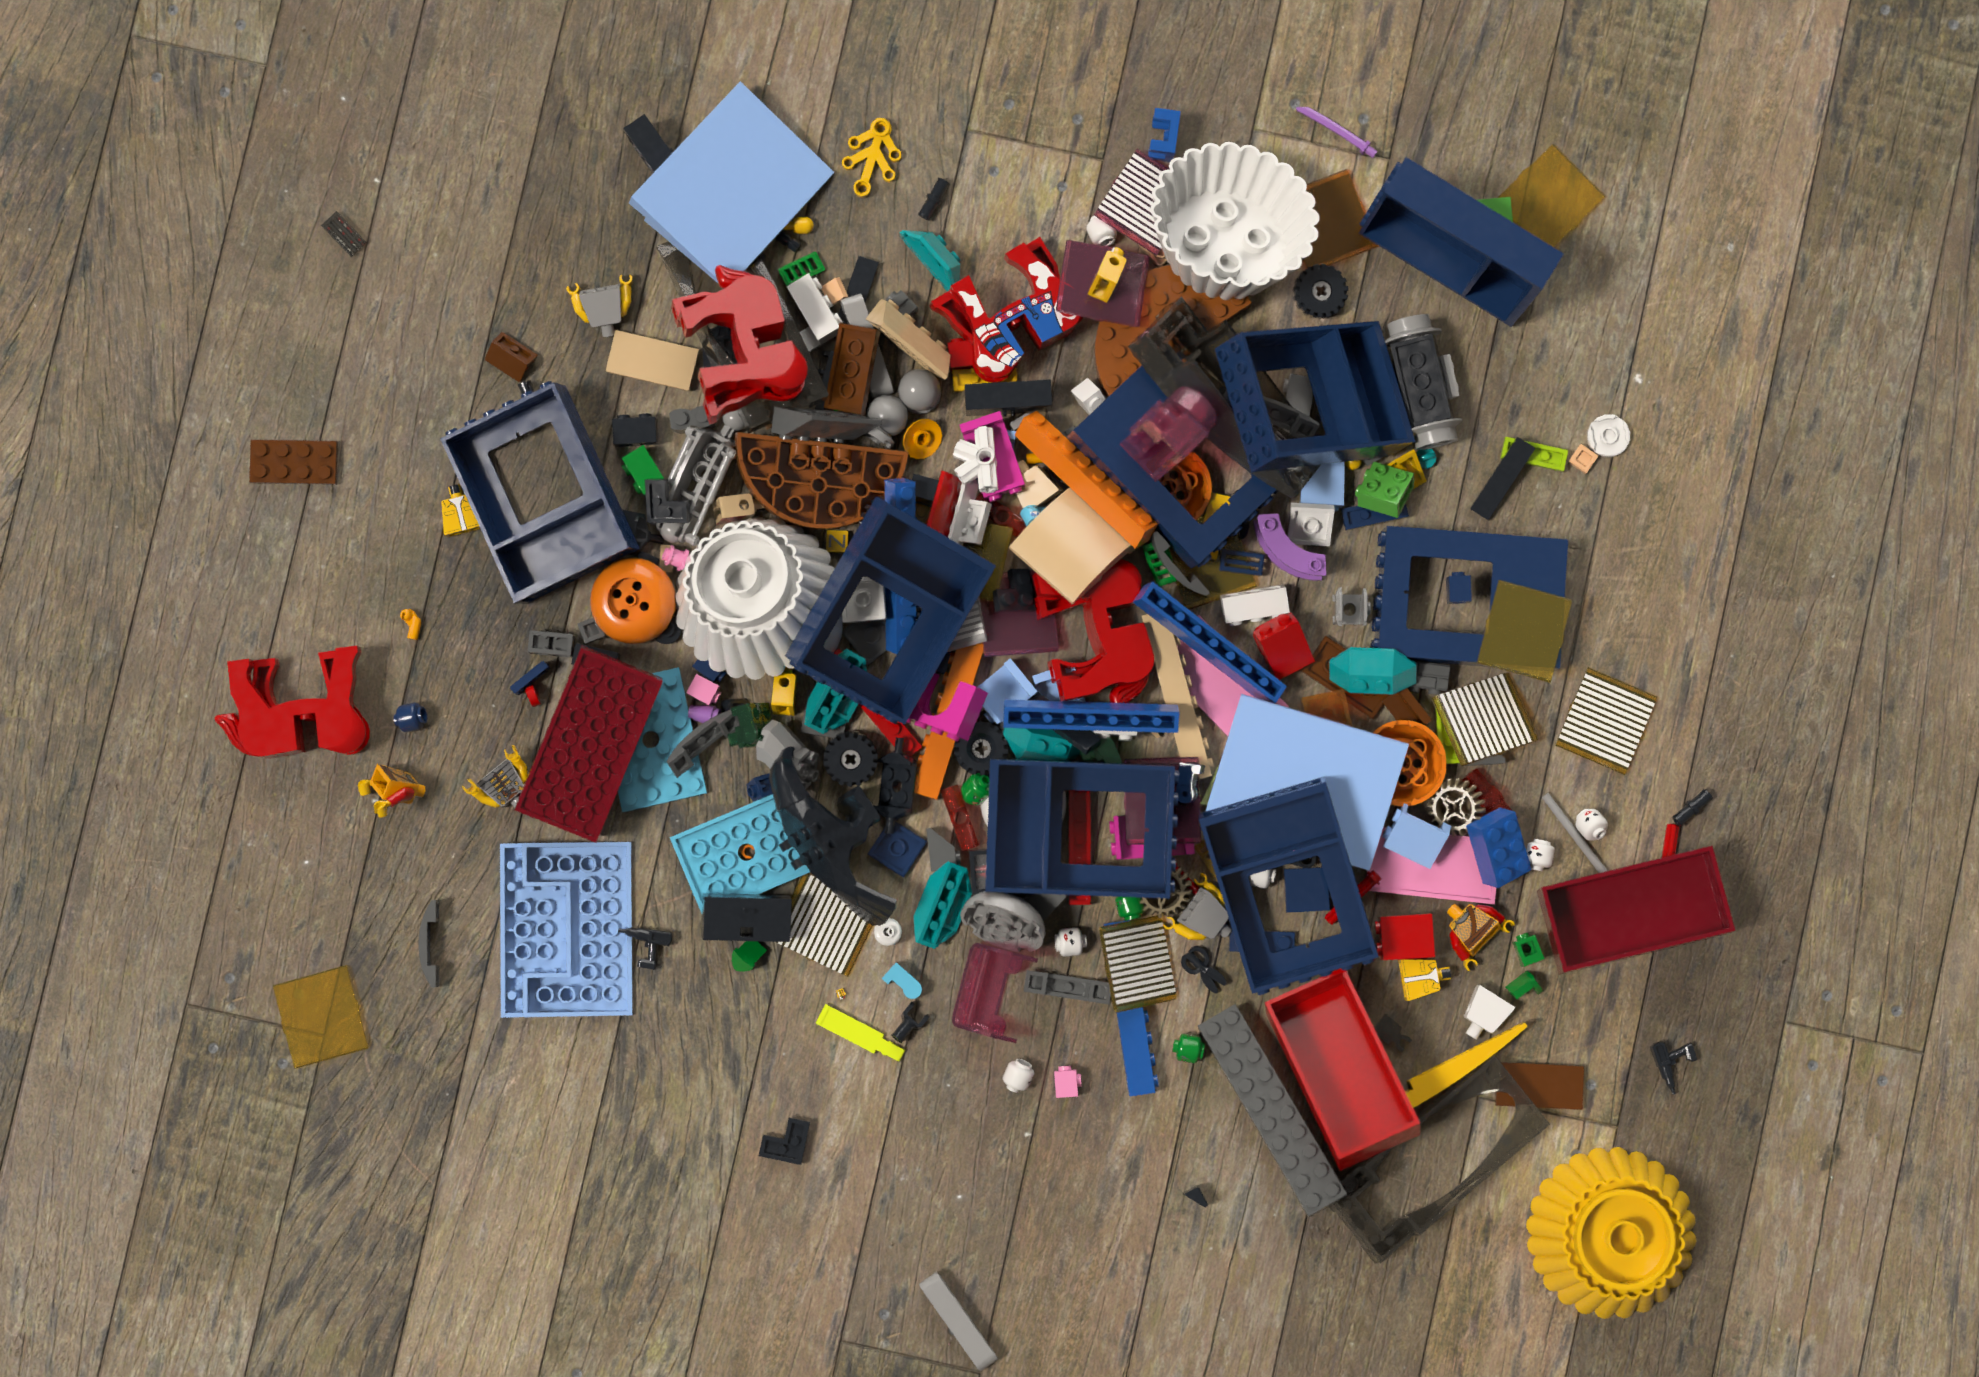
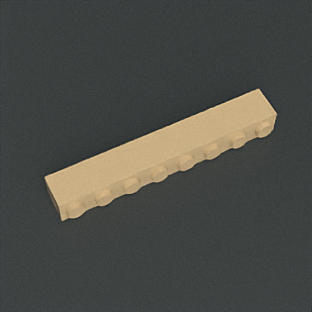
[1142,614,1215,779]

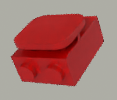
[1253,612,1315,680]
[1374,914,1435,960]

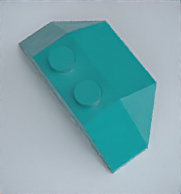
[899,230,961,292]
[1329,647,1417,695]
[804,648,867,734]
[1003,728,1083,762]
[913,861,972,949]

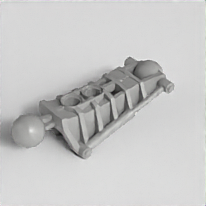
[651,407,750,546]

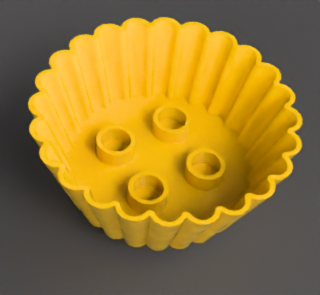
[1526,1147,1697,1319]

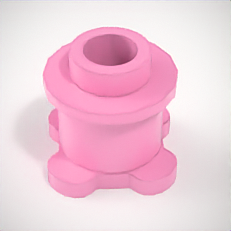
[662,545,689,571]

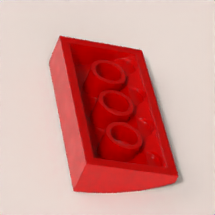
[927,471,962,537]

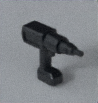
[618,927,672,970]
[1650,1042,1697,1095]

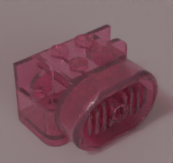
[1120,386,1217,482]

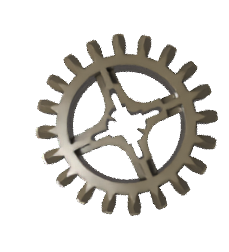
[1427,778,1486,837]
[1140,864,1192,918]

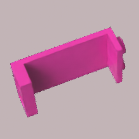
[960,411,1026,502]
[1109,811,1195,860]

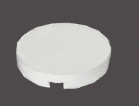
[1587,415,1630,457]

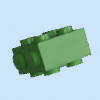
[1355,462,1414,518]

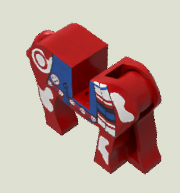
[930,237,1089,383]

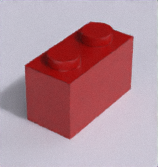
[947,338,976,372]

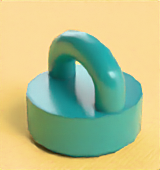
[1416,448,1436,469]

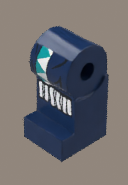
[1176,762,1205,803]

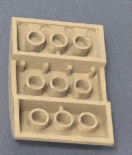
[1009,488,1135,605]

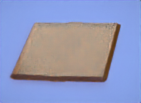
[1303,169,1378,269]

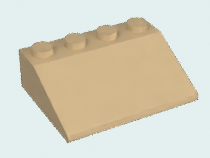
[866,299,950,380]

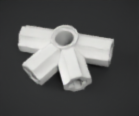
[953,426,998,493]

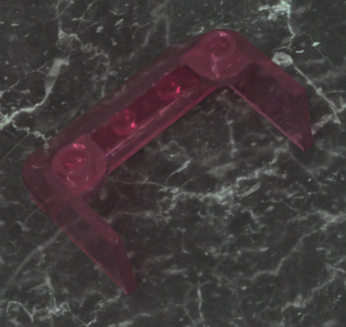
[952,943,1038,1043]

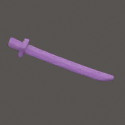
[1296,107,1378,158]

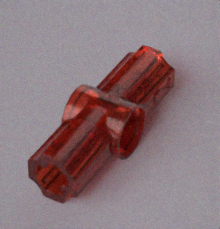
[975,492,1026,538]
[1462,768,1518,818]
[940,784,980,852]

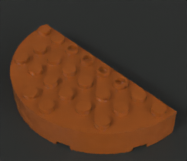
[1094,265,1252,398]
[735,432,909,529]

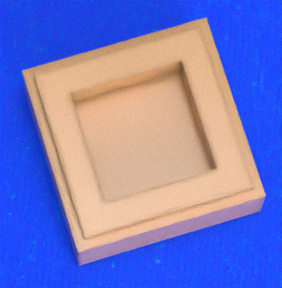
[822,277,848,306]
[1568,444,1598,474]

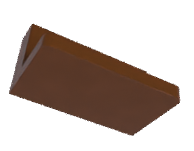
[485,332,538,382]
[1382,688,1432,725]

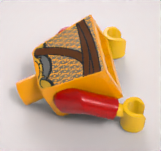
[358,764,426,818]
[1447,904,1515,971]

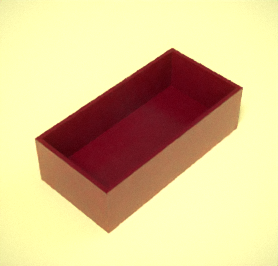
[514,645,663,843]
[1537,846,1735,975]

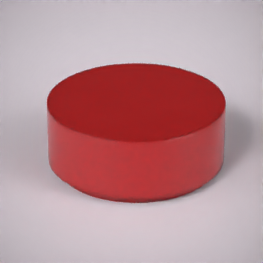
[525,685,541,707]

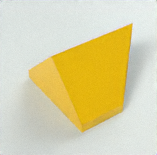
[1388,449,1427,489]

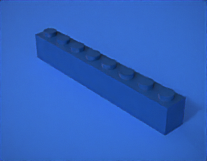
[885,478,916,654]
[1133,582,1287,704]
[1003,700,1179,733]
[1103,920,1159,1097]

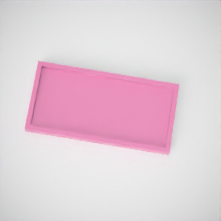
[1177,615,1289,737]
[1366,827,1496,905]

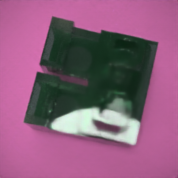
[727,703,772,748]
[1079,737,1123,764]

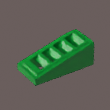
[778,251,826,289]
[1142,543,1178,587]

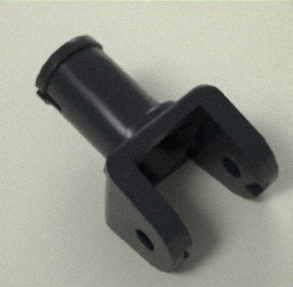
[891,1002,930,1044]

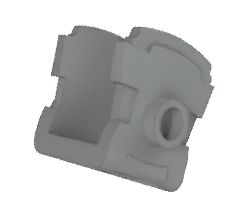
[1333,587,1371,626]

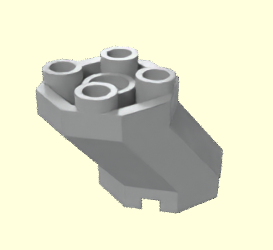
[756,720,819,789]

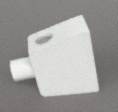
[1464,985,1515,1040]

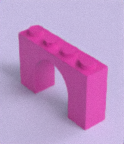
[907,673,988,741]

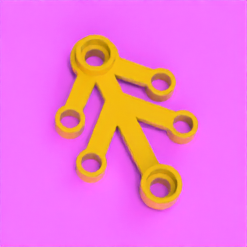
[842,118,902,198]

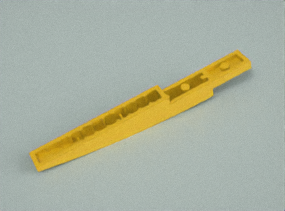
[1405,1022,1527,1108]

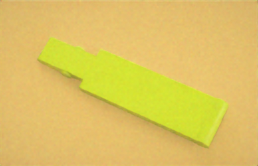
[816,1004,905,1062]

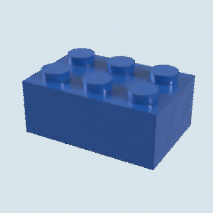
[1466,807,1532,888]

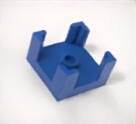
[1147,108,1181,162]

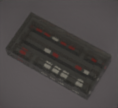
[321,211,367,257]

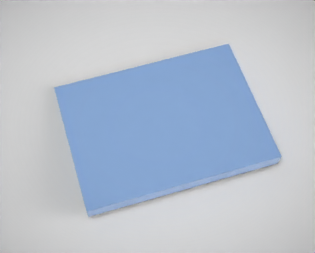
[629,81,834,283]
[1205,694,1409,871]
[500,842,632,1017]

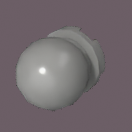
[898,368,941,415]
[864,395,908,450]

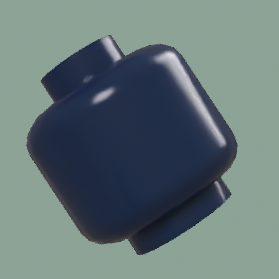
[393,702,428,733]

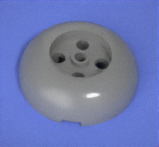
[961,891,1045,952]

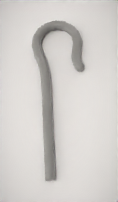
[1542,793,1608,873]

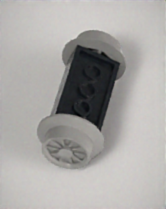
[1385,314,1463,450]

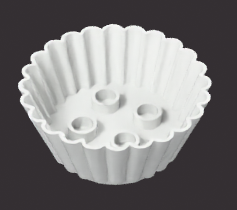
[1150,142,1319,300]
[675,516,835,680]

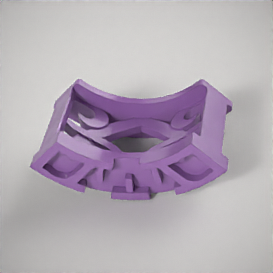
[1253,514,1326,581]

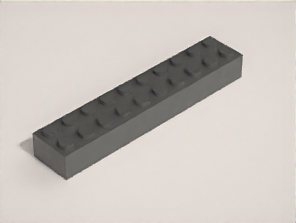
[1198,1004,1347,1218]

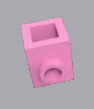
[686,674,722,706]
[1054,1066,1081,1098]

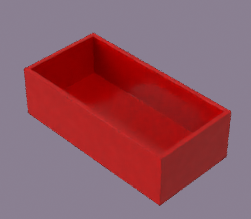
[1265,968,1420,1171]

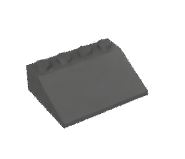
[771,406,882,443]

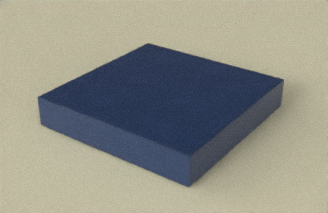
[868,821,927,878]
[1284,868,1330,913]

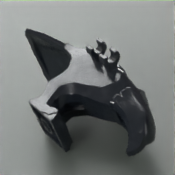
[769,746,897,926]

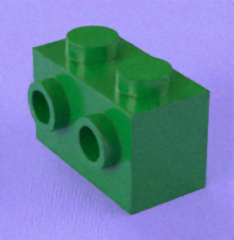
[621,445,664,497]

